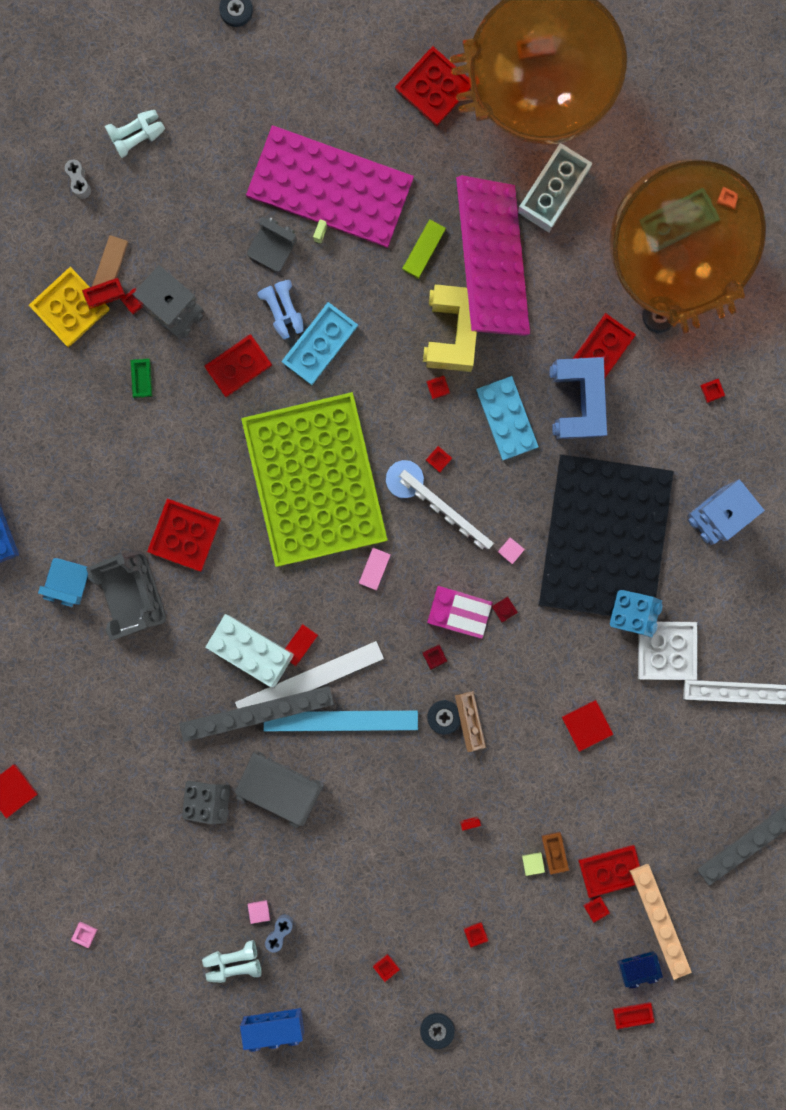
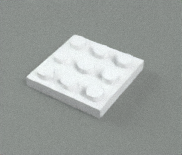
[638,622,697,680]

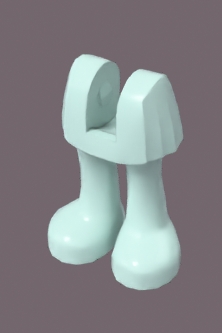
[105,110,165,158]
[202,940,262,983]

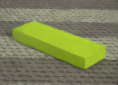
[402,219,446,279]

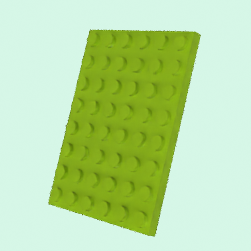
[241,392,388,567]

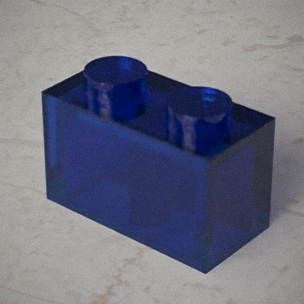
[617,951,663,989]

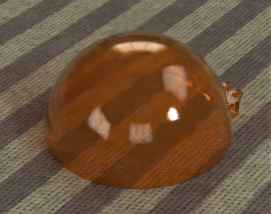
[450,0,627,145]
[609,159,766,334]

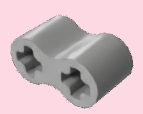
[65,159,91,199]

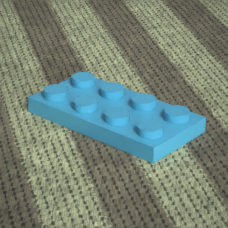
[281,302,358,386]
[476,376,538,461]

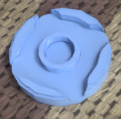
[386,460,424,498]

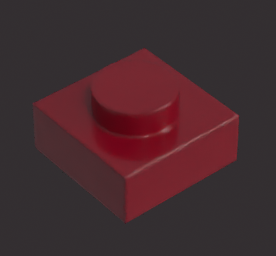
[491,596,518,623]

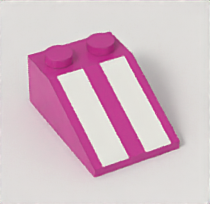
[427,586,492,639]

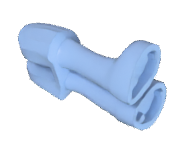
[257,280,303,339]

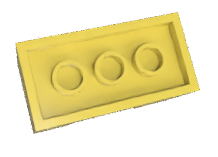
[423,285,477,372]

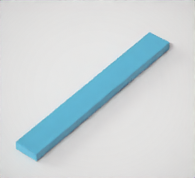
[264,710,418,731]

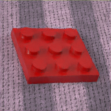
[395,46,475,127]
[147,498,222,572]

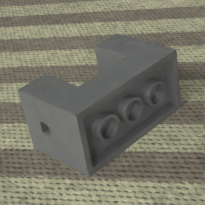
[133,265,204,340]

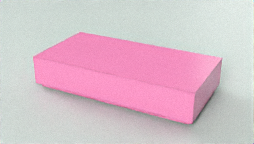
[359,548,390,590]

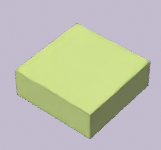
[313,219,327,243]
[522,852,545,876]

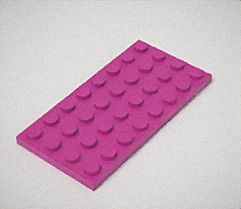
[246,125,414,248]
[456,175,530,336]

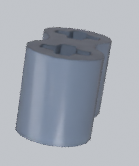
[265,914,293,952]

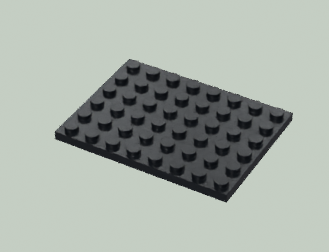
[539,454,674,616]

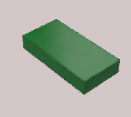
[130,359,152,398]

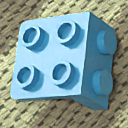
[38,558,88,607]
[610,590,662,638]

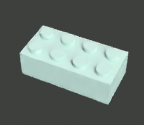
[518,143,592,233]
[205,614,294,688]

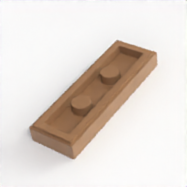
[92,235,129,286]
[455,691,486,752]

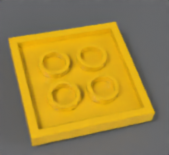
[29,267,110,348]

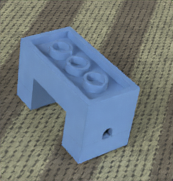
[550,357,607,439]
[688,479,765,545]

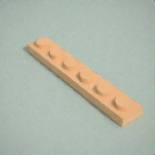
[630,864,692,980]

